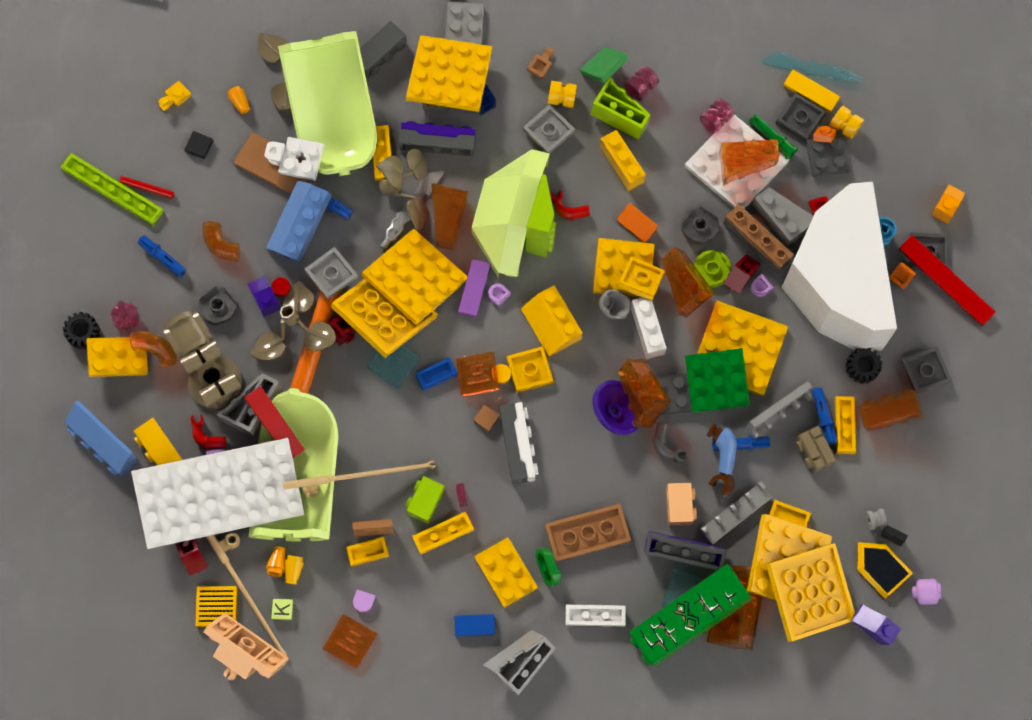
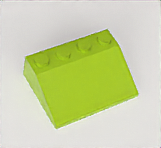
[525,174,557,258]

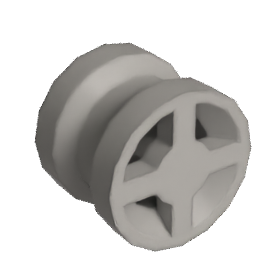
[866,508,887,530]

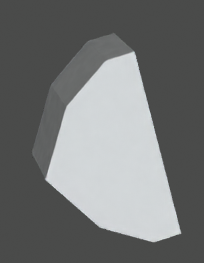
[781,182,897,351]

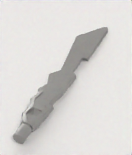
[380,170,444,250]

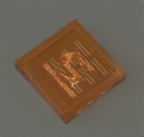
[456,352,500,397]
[323,614,378,669]

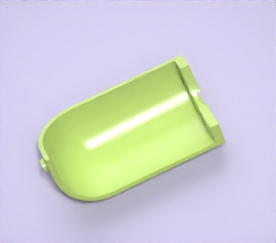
[278,31,377,176]
[249,388,338,542]

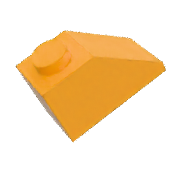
[931,184,965,224]

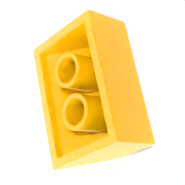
[521,285,583,357]

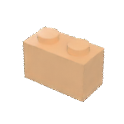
[666,483,697,526]

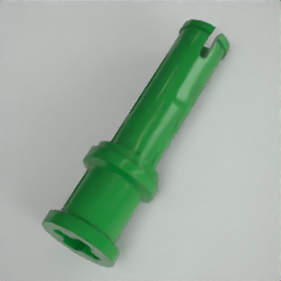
[749,113,798,160]

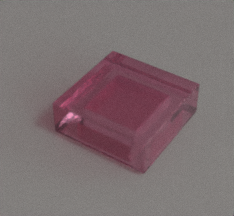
[456,483,467,507]

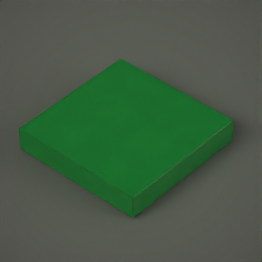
[580,46,629,83]

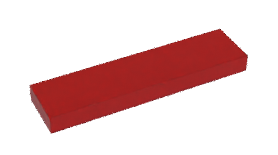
[244,386,305,458]

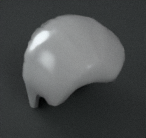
[599,290,631,319]

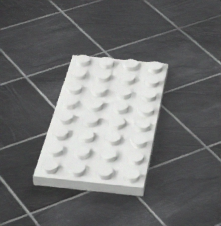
[131,438,304,549]

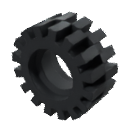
[63,312,100,349]
[846,348,883,384]

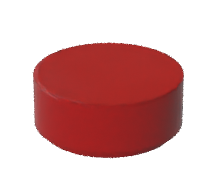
[271,277,291,297]

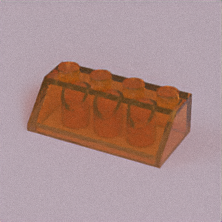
[707,566,762,650]

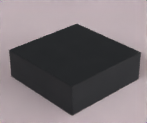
[185,131,213,159]
[881,525,908,546]

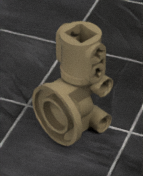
[163,311,243,410]

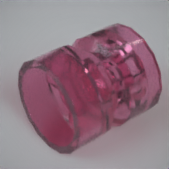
[624,65,659,100]
[700,98,735,133]

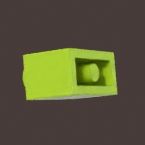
[405,476,445,524]

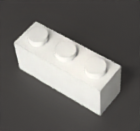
[631,297,667,360]

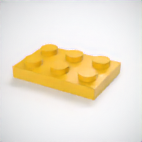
[86,337,148,377]
[474,537,538,608]

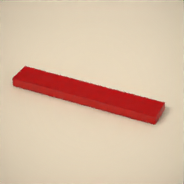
[898,235,996,326]

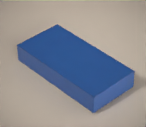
[415,357,458,392]
[454,614,495,637]

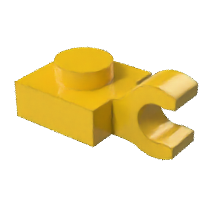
[158,80,191,111]

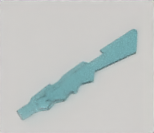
[762,52,862,83]

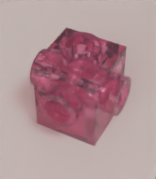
[110,300,140,332]

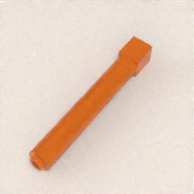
[290,289,343,394]

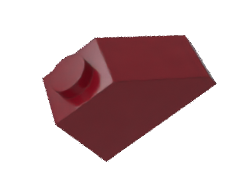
[724,254,761,293]
[175,539,208,576]

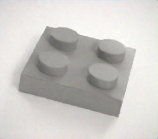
[523,104,575,154]
[304,247,358,300]

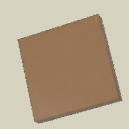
[352,519,394,537]

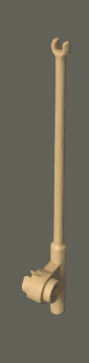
[283,461,435,498]
[206,533,287,656]

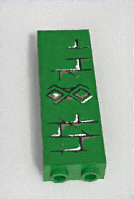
[629,563,753,667]

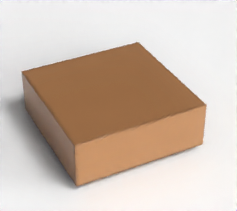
[473,405,500,432]

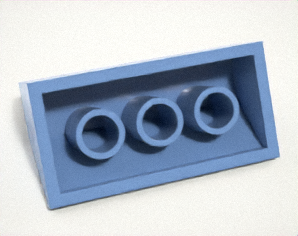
[266,180,332,264]
[64,400,139,478]

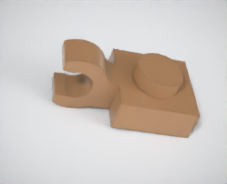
[527,46,554,80]

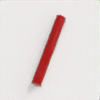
[119,176,175,199]

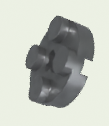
[681,206,719,245]
[198,286,237,325]

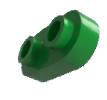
[535,547,561,587]

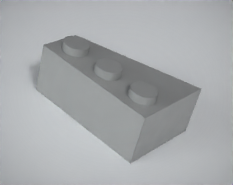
[752,187,813,248]
[217,373,283,438]
[483,630,556,695]

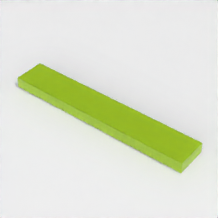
[60,153,164,226]

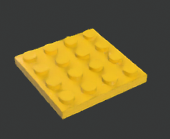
[406,35,493,112]
[361,229,468,325]
[331,279,438,358]
[697,301,788,397]
[747,514,832,600]
[766,543,855,642]

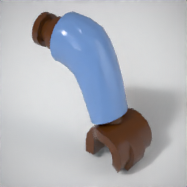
[707,424,737,497]

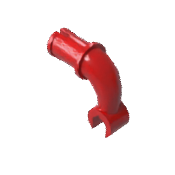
[550,189,590,221]
[190,415,226,450]

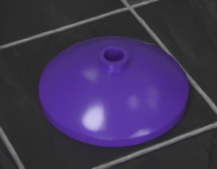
[592,380,644,435]

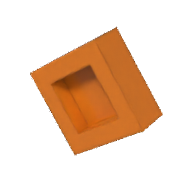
[813,126,837,143]
[889,262,916,289]

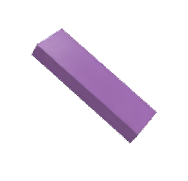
[458,259,491,318]

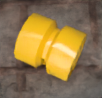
[548,81,577,108]
[829,106,864,139]

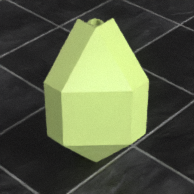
[472,149,550,278]

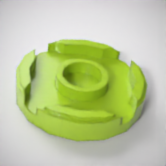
[693,250,731,287]

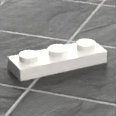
[565,605,626,627]

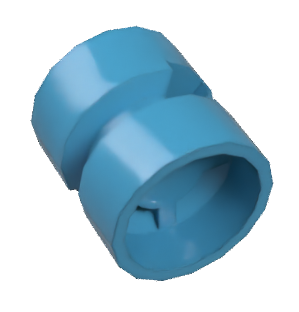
[879,217,896,248]

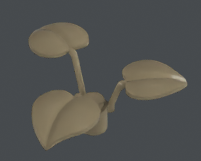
[258,33,291,111]
[376,149,428,232]
[250,281,336,361]

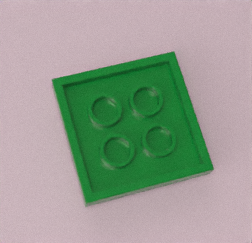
[685,348,750,413]

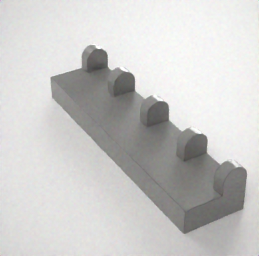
[745,381,813,439]
[700,482,773,545]

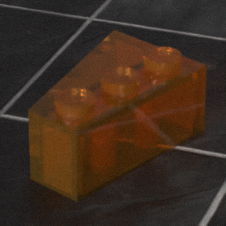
[719,139,780,186]
[431,183,468,251]
[661,247,715,317]
[618,358,671,427]
[858,389,925,432]

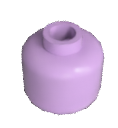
[912,579,942,605]

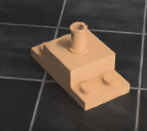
[203,613,289,680]

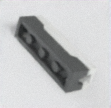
[499,402,538,485]

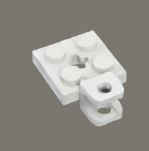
[264,137,325,181]

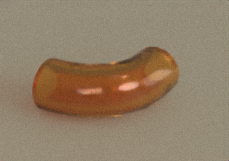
[202,221,240,262]
[130,331,178,367]

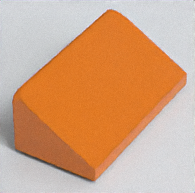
[617,203,658,243]

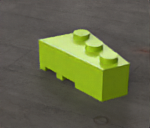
[590,77,650,140]

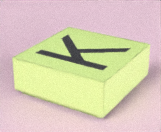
[271,599,293,620]

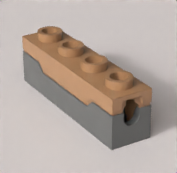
[723,204,794,274]

